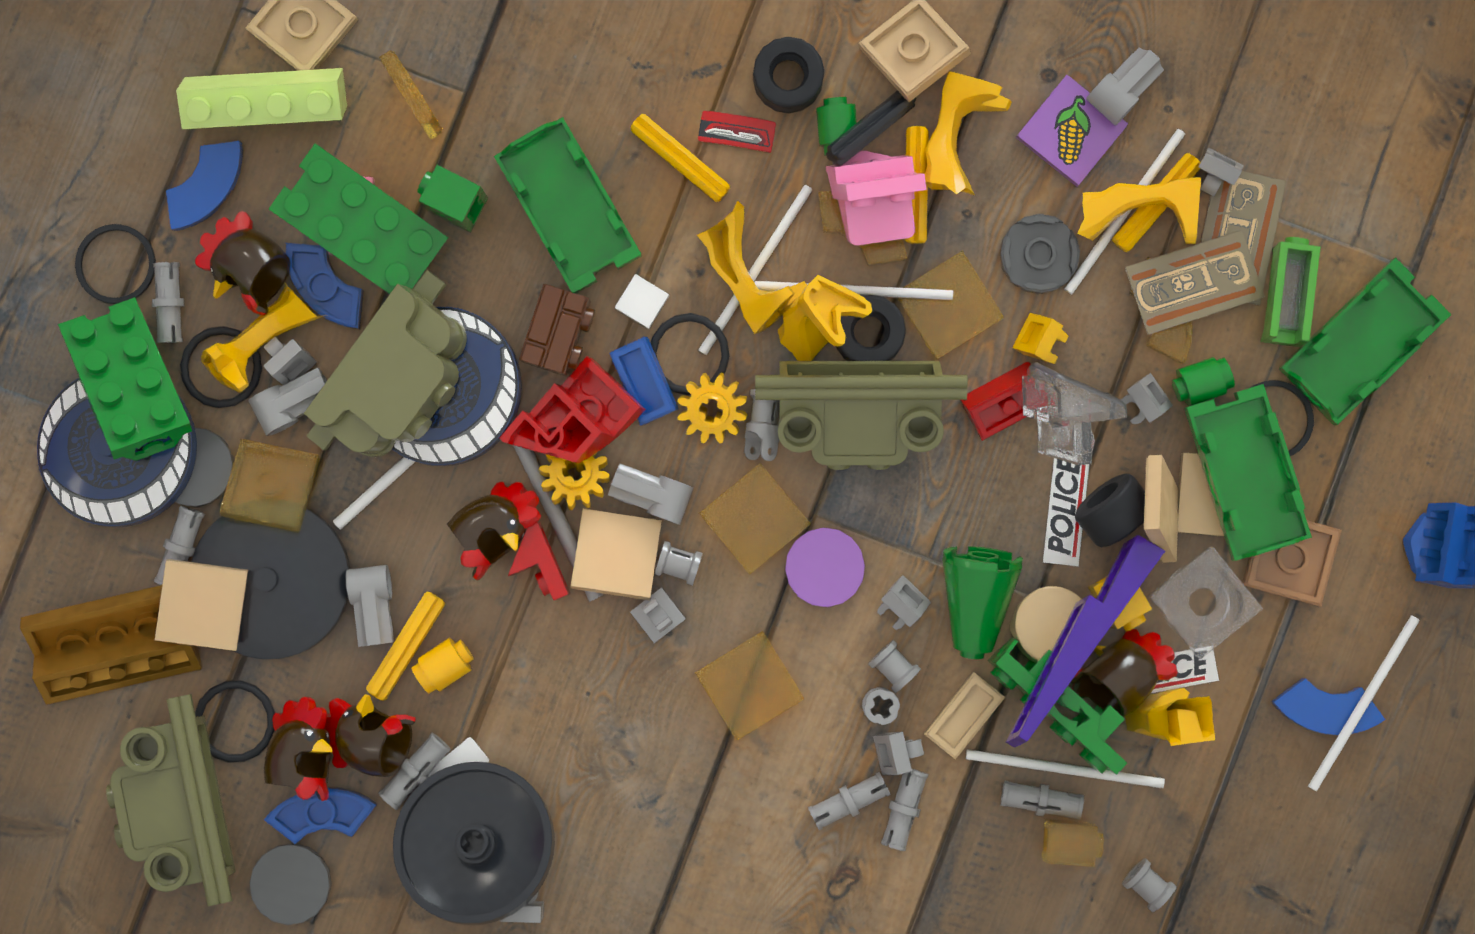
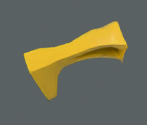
[925,71,1012,195]
[1077,177,1201,244]
[697,201,807,334]
[777,275,872,361]
[201,283,326,393]
[1125,688,1215,746]

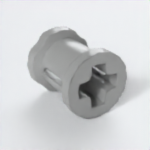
[654,541,703,586]
[868,640,921,693]
[862,687,900,725]
[1122,858,1176,912]

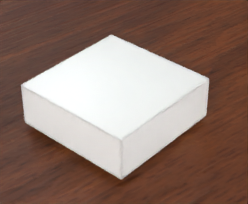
[615,274,669,329]

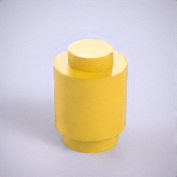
[411,637,474,694]

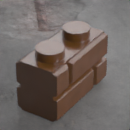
[519,284,595,377]

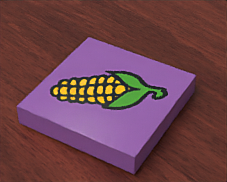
[1016,75,1128,187]

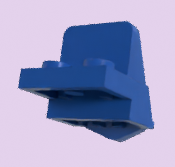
[1403,502,1475,589]

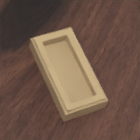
[923,672,1005,760]

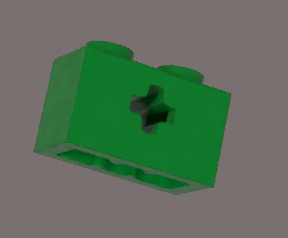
[417,165,488,233]

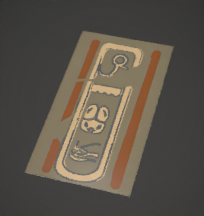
[1201,171,1286,305]
[1125,230,1265,335]

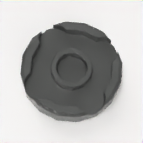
[999,214,1080,294]
[175,428,236,507]
[249,843,332,925]

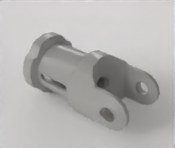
[744,389,780,461]

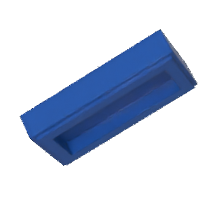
[609,337,679,426]

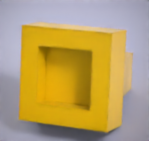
[1012,313,1069,364]

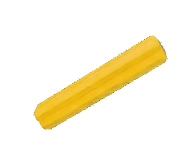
[630,114,730,202]
[905,126,929,244]
[1112,153,1201,252]
[366,592,445,701]

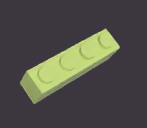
[176,68,347,129]

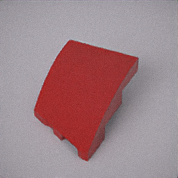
[499,356,646,463]

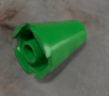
[942,546,1023,659]

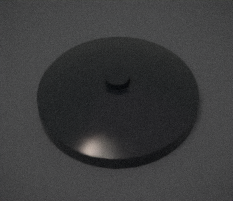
[192,500,350,659]
[393,762,555,925]

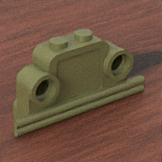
[304,270,467,457]
[755,361,968,470]
[106,694,236,906]

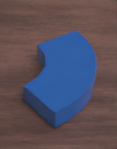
[166,141,243,231]
[286,243,363,329]
[1271,678,1386,735]
[264,787,378,844]

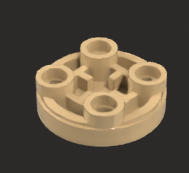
[1009,586,1082,663]

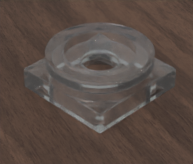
[1148,546,1263,659]

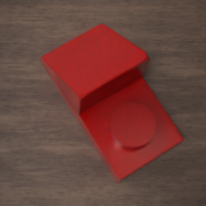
[508,521,571,601]

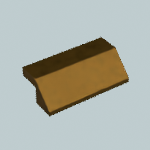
[20,585,202,705]

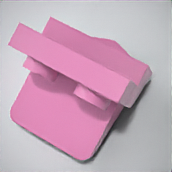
[826,150,927,245]

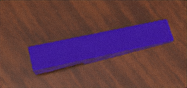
[1005,535,1165,748]

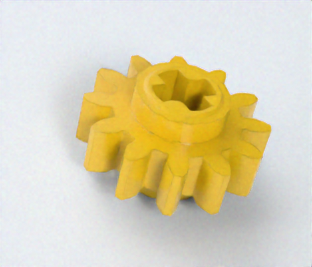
[677,373,748,443]
[539,453,610,511]

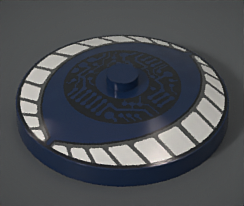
[392,307,522,466]
[37,378,197,527]

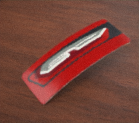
[698,111,776,153]

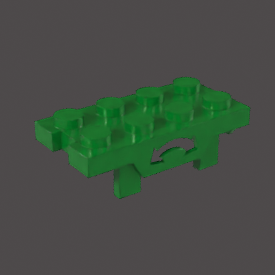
[494,117,642,294]
[269,143,448,294]
[1279,257,1452,426]
[58,297,192,461]
[1184,384,1312,561]
[988,638,1127,775]

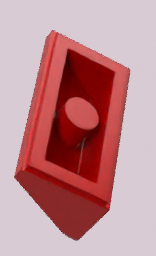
[960,362,1052,441]

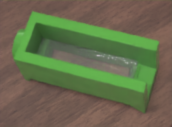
[1260,237,1321,347]

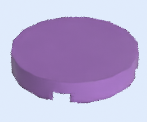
[785,528,865,607]

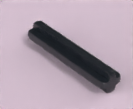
[826,90,917,166]

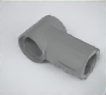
[1086,47,1164,126]
[248,368,327,436]
[608,463,694,525]
[346,565,394,647]

